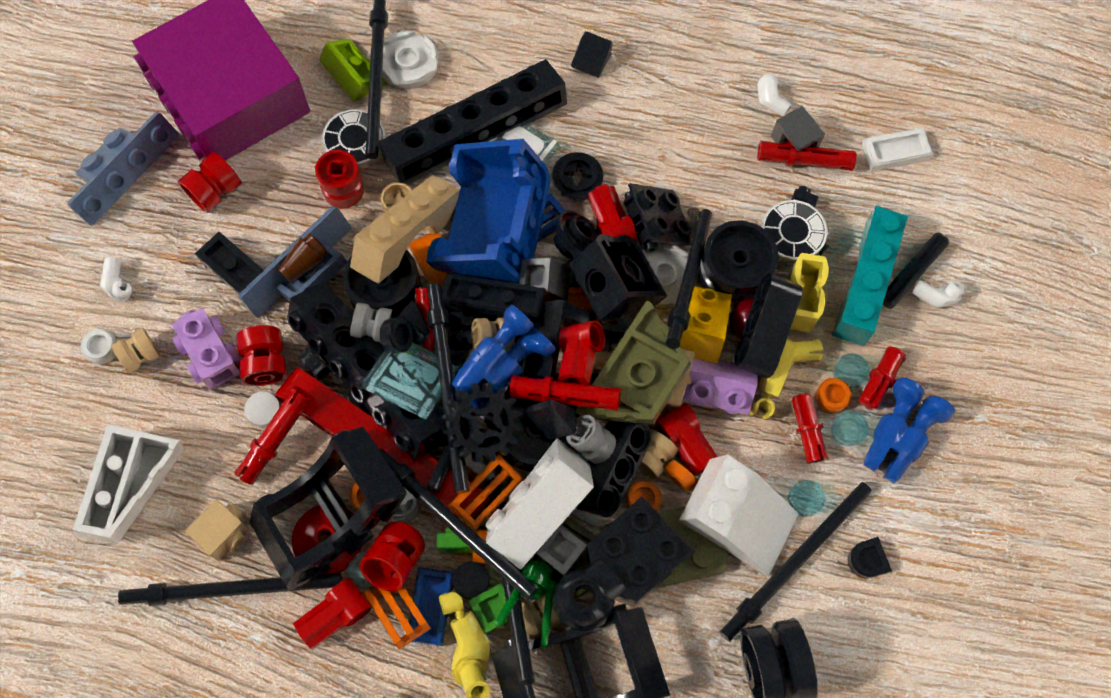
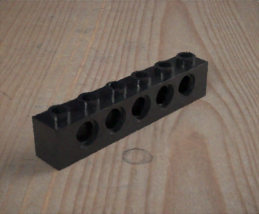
[378,59,567,185]
[287,282,448,461]

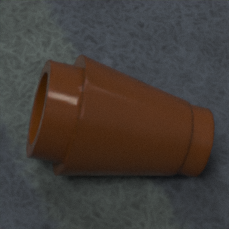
[278,233,328,283]

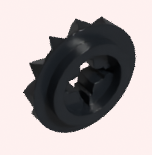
[552,152,603,201]

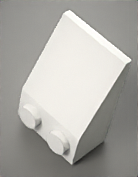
[679,455,799,576]

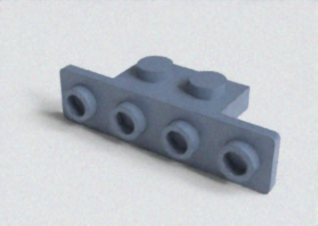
[68,112,179,226]
[238,206,351,318]

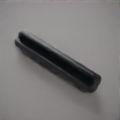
[883,232,949,309]

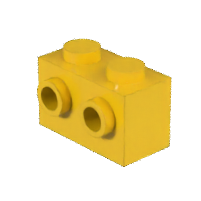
[680,286,732,364]

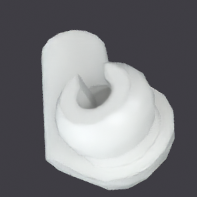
[757,74,792,117]
[100,257,132,302]
[911,280,965,308]

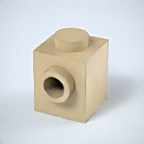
[184,499,250,561]

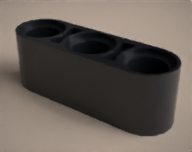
[734,272,802,378]
[576,421,651,518]

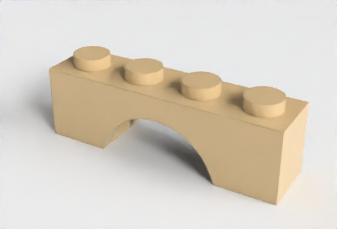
[350,175,460,284]

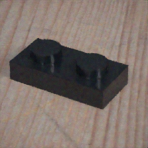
[195,231,264,295]

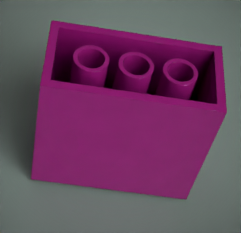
[132,0,311,161]

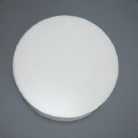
[80,329,117,365]
[244,392,281,428]

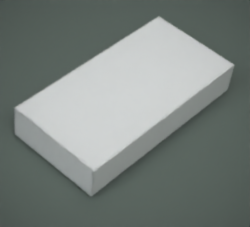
[861,127,934,172]

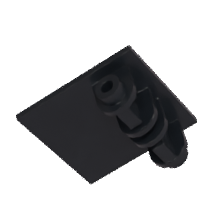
[623,183,693,253]

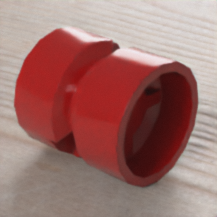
[315,150,364,209]
[178,152,242,213]
[236,325,287,386]
[360,521,426,592]

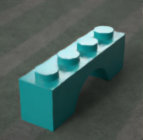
[832,206,908,346]

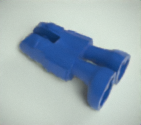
[452,304,557,408]
[863,377,955,484]

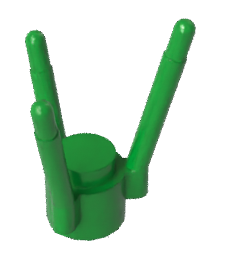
[495,559,557,648]

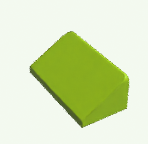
[320,39,385,101]

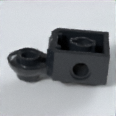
[554,210,667,321]
[553,497,693,631]

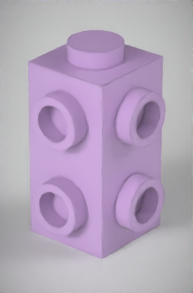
[171,308,241,390]
[683,358,757,415]

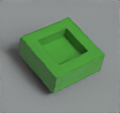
[437,528,473,554]
[468,583,509,635]

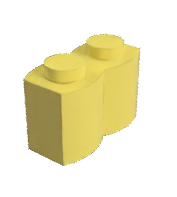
[787,253,829,333]

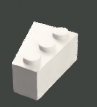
[73,424,184,544]
[485,438,594,570]

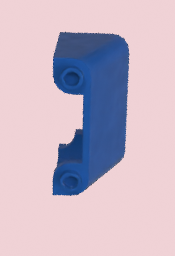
[426,139,550,284]

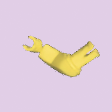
[749,338,823,420]
[439,592,490,698]

